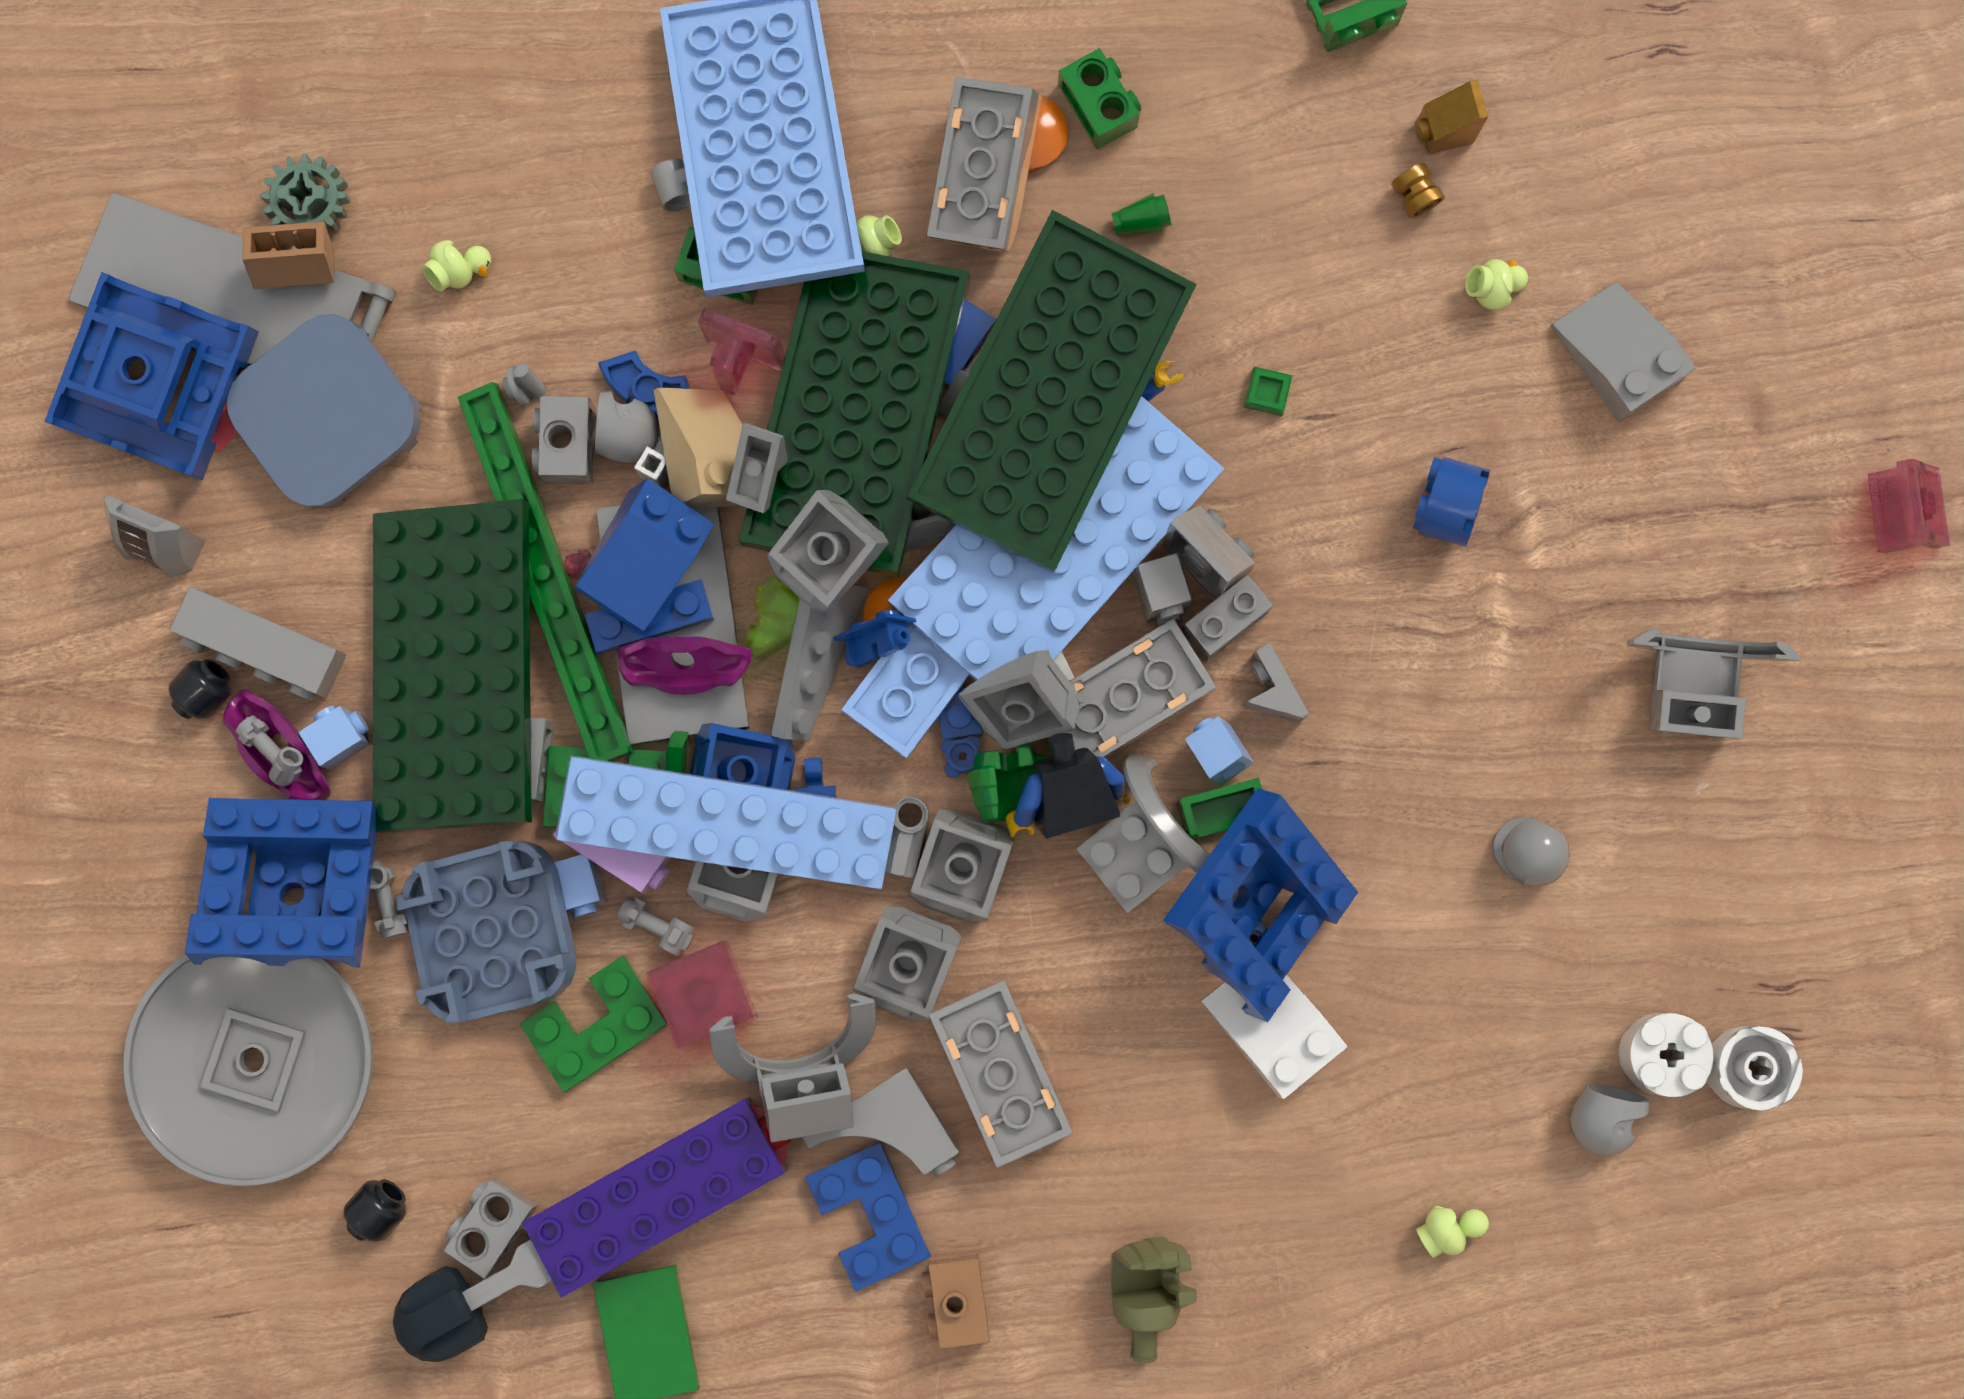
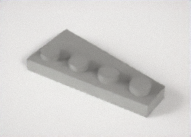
[771,584,867,741]

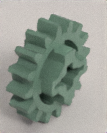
[260,154,351,231]

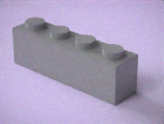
[169,586,347,701]

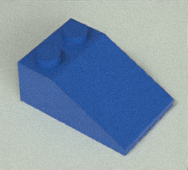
[574,478,714,633]

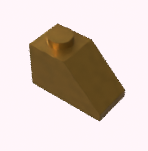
[1415,79,1488,155]

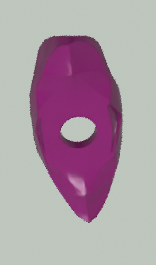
[617,636,753,695]
[223,689,331,800]

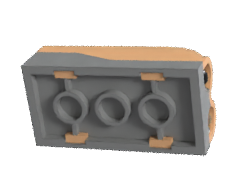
[927,76,1042,252]
[1064,619,1216,758]
[929,980,1073,1168]

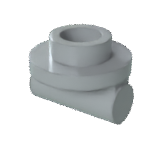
[503,364,546,405]

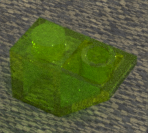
[746,576,800,662]

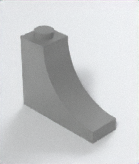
[802,1067,959,1177]

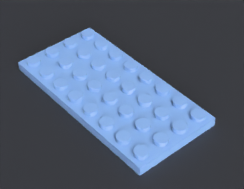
[660,0,865,298]
[888,396,1225,681]

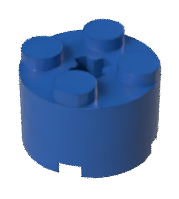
[1413,456,1491,547]

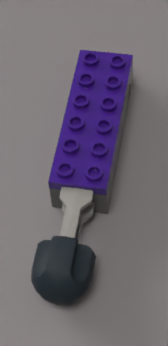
[393,1097,791,1362]

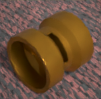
[1391,163,1445,218]

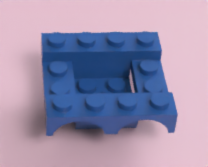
[44,272,259,480]
[1163,788,1358,1022]
[185,798,377,968]

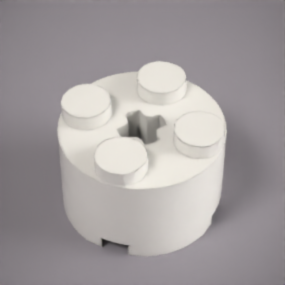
[1618,1013,1714,1097]
[1707,1026,1803,1111]

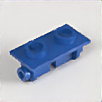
[833,610,917,668]

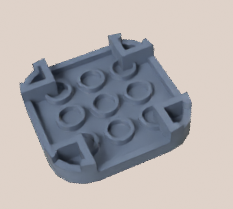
[227,314,423,508]
[396,841,576,1023]

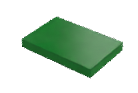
[593,1264,700,1399]

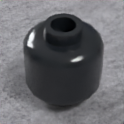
[168,659,231,719]
[344,1179,406,1242]

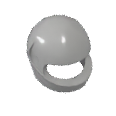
[595,391,660,464]
[1494,817,1570,886]
[1570,1084,1650,1156]

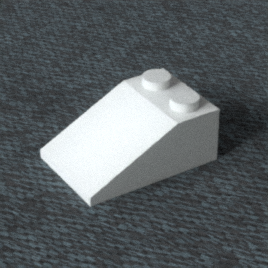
[1201,975,1348,1099]

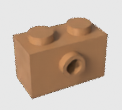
[242,221,334,289]
[922,1254,990,1349]

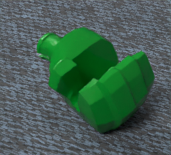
[968,743,1048,823]

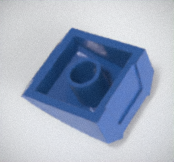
[690,723,795,790]

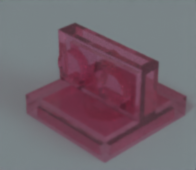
[698,307,785,396]
[1868,458,1950,553]

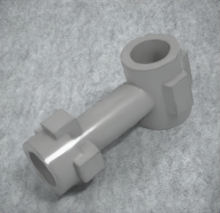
[236,715,303,786]
[370,861,407,939]
[617,897,695,957]

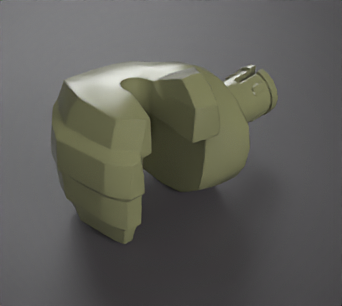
[1110,1237,1197,1363]

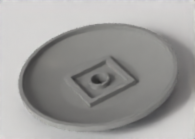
[123,955,373,1186]

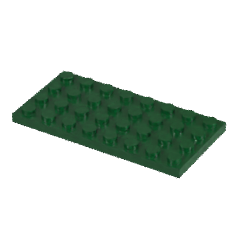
[906,210,1197,573]
[739,251,970,577]
[373,499,532,833]

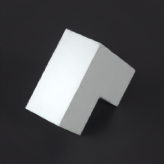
[634,435,669,488]

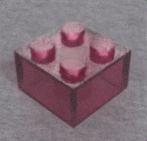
[647,940,758,1049]

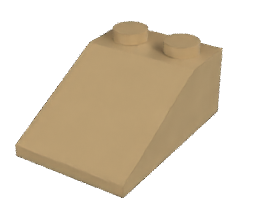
[653,388,742,507]

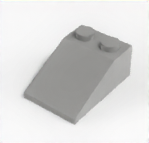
[1550,281,1696,422]
[1162,505,1255,600]

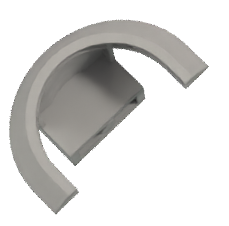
[1627,629,1801,739]
[1077,753,1210,913]
[709,993,876,1143]

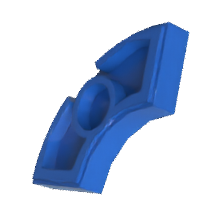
[598,351,690,417]

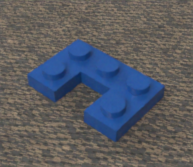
[805,1142,931,1292]

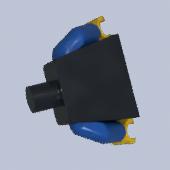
[1006,733,1131,839]

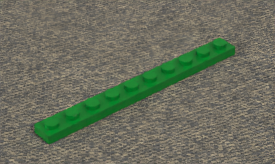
[458,382,634,762]

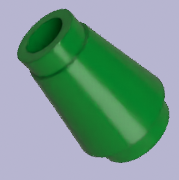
[1112,193,1172,236]

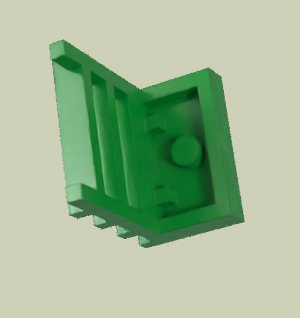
[1306,0,1407,52]

